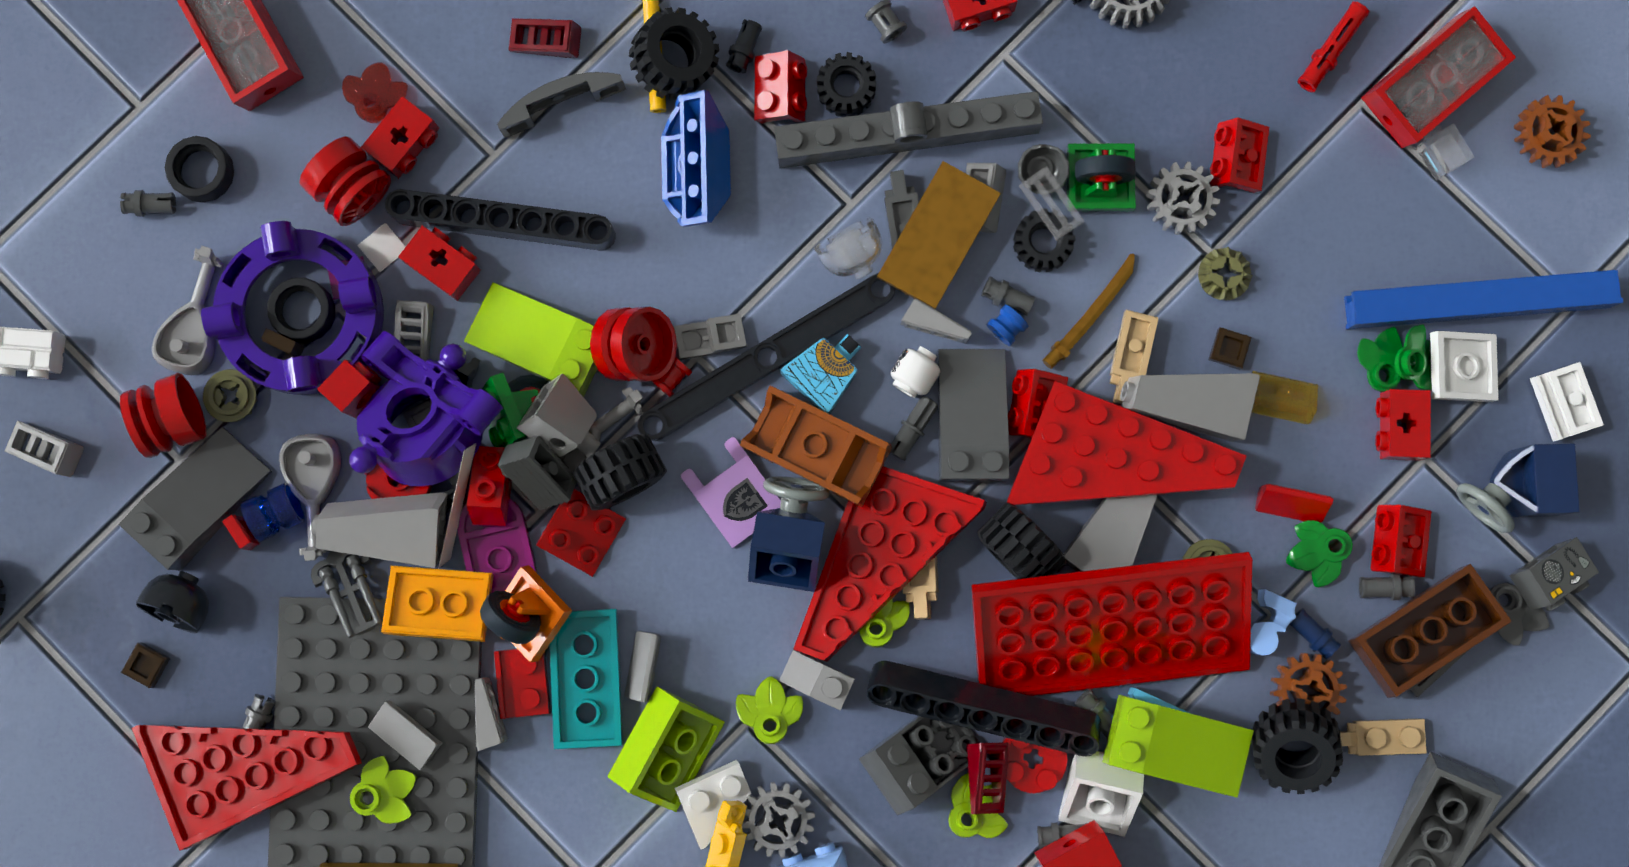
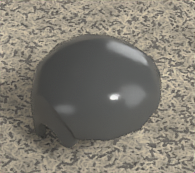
[1018,144,1069,195]

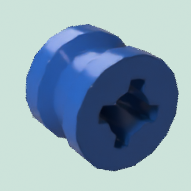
[986,304,1029,346]

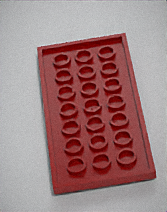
[971,552,1253,696]

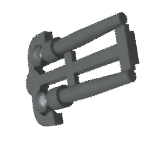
[311,551,382,638]

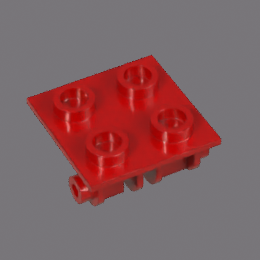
[536,489,626,577]

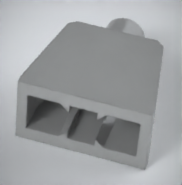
[517,373,601,457]

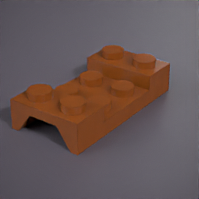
[740,385,892,507]

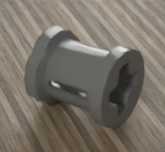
[865,0,907,44]

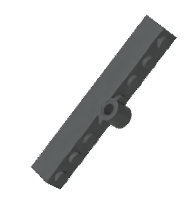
[774,91,1043,169]

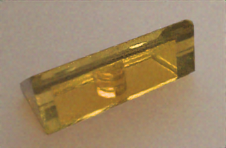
[1252,371,1318,424]

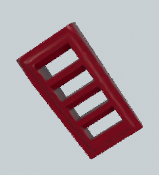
[509,18,581,58]
[967,742,1009,814]

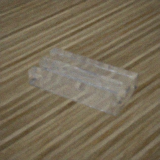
[1019,166,1084,241]

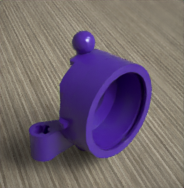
[349,331,503,486]

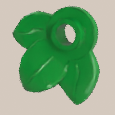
[1395,324,1432,390]
[1357,327,1403,392]
[1286,520,1353,587]

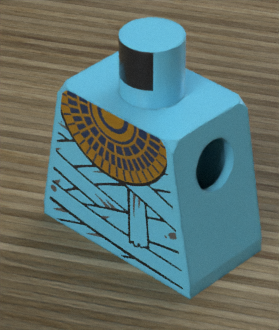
[780,334,861,414]

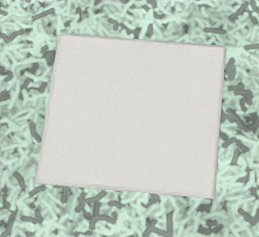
[357,223,406,272]

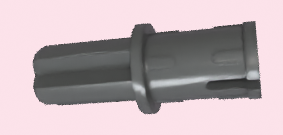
[890,396,938,461]

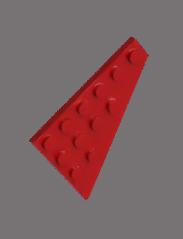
[1006,381,1247,506]
[793,466,987,662]
[131,725,362,851]

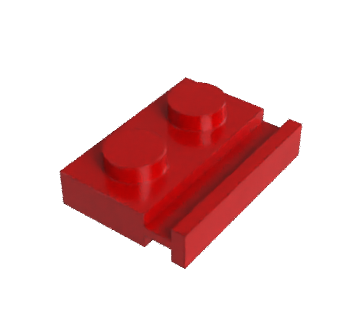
[494,649,551,719]

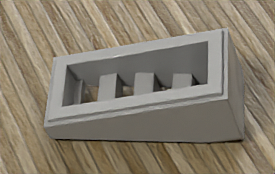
[900,299,972,343]
[394,300,434,361]
[5,420,84,477]
[475,677,508,751]

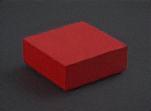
[222,515,260,550]

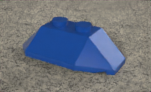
[661,90,731,227]

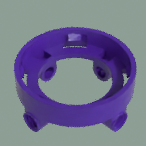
[201,221,384,395]

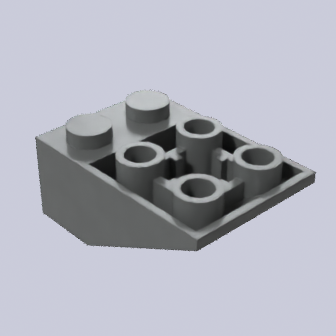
[859,716,980,816]

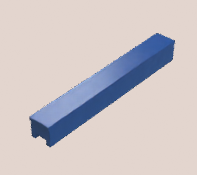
[1344,270,1624,330]

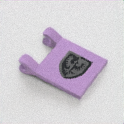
[681,437,781,548]

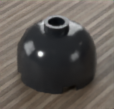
[136,571,209,633]

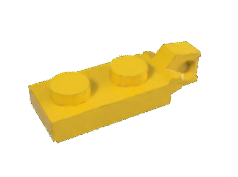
[705,800,747,867]

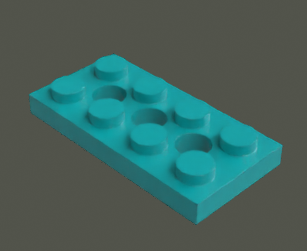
[550,609,623,749]

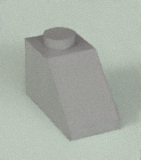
[779,650,855,711]

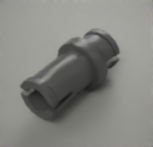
[120,190,176,217]
[981,276,1035,316]
[1359,574,1415,600]
[1075,689,1113,740]
[242,694,276,729]
[1037,822,1087,849]

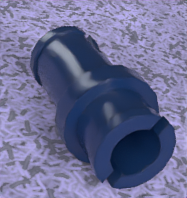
[1289,608,1341,659]

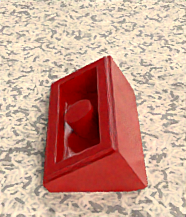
[1255,484,1333,522]

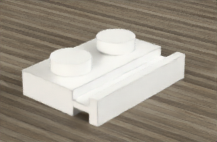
[1530,362,1604,442]

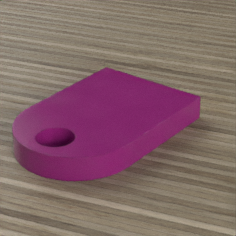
[457,499,538,593]

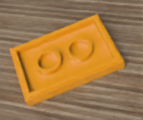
[381,566,493,642]

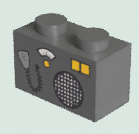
[1509,537,1599,611]

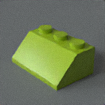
[607,686,725,812]

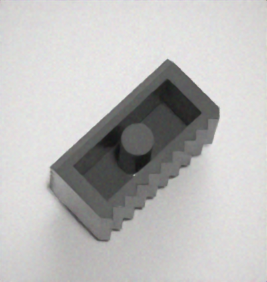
[498,436,577,511]

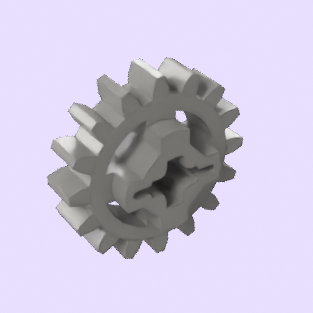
[1146,162,1220,235]
[742,781,815,858]

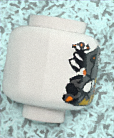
[890,346,941,398]

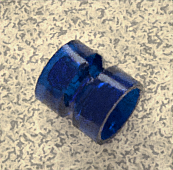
[241,483,305,542]

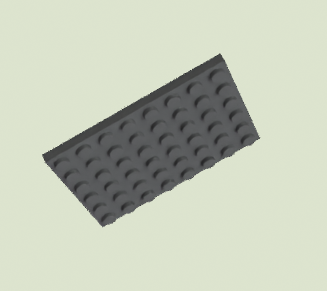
[268,597,482,867]

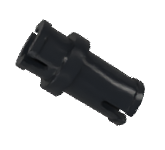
[726,19,762,73]

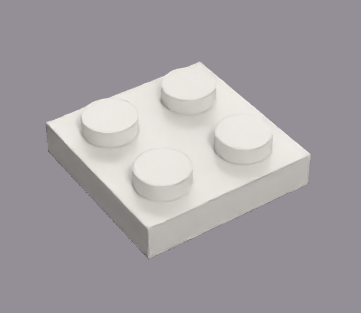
[1430,331,1499,402]

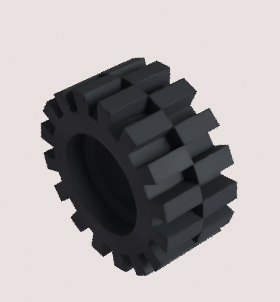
[817,52,876,117]
[1013,209,1075,272]

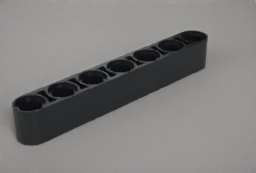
[385,189,616,251]
[867,661,1101,757]

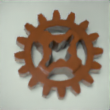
[1514,95,1591,168]
[1270,653,1347,715]

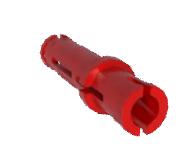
[1297,2,1370,92]

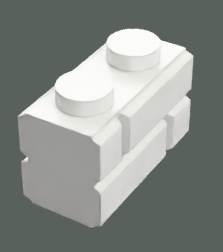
[0,327,66,379]

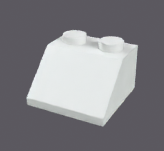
[1058,751,1144,837]

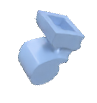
[1250,589,1297,656]

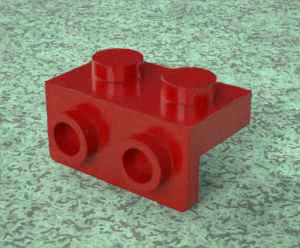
[754,50,807,123]

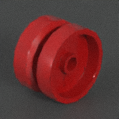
[590,306,677,381]

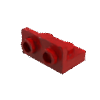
[1210,117,1270,193]
[1008,369,1068,438]
[1371,505,1432,578]

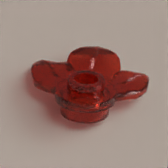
[342,62,408,123]

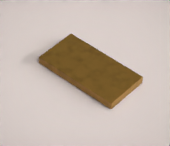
[877,161,1001,309]

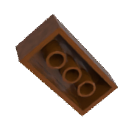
[1348,564,1512,698]

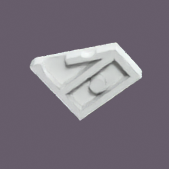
[675,760,752,850]

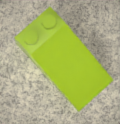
[464,282,597,397]
[1102,695,1254,798]

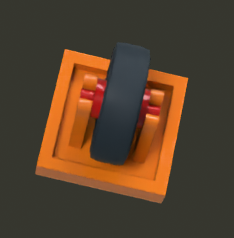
[480,565,572,663]

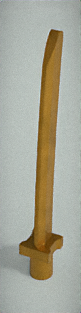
[1042,254,1135,369]

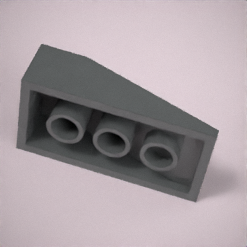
[938,349,1009,482]
[118,427,272,571]
[1379,752,1502,867]

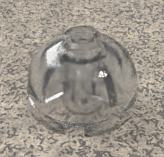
[814,217,882,279]

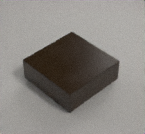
[1208,327,1252,370]
[261,328,305,357]
[121,642,170,688]

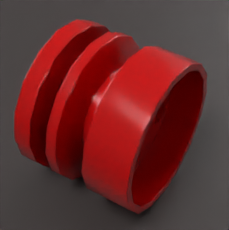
[299,136,391,226]
[120,373,207,458]

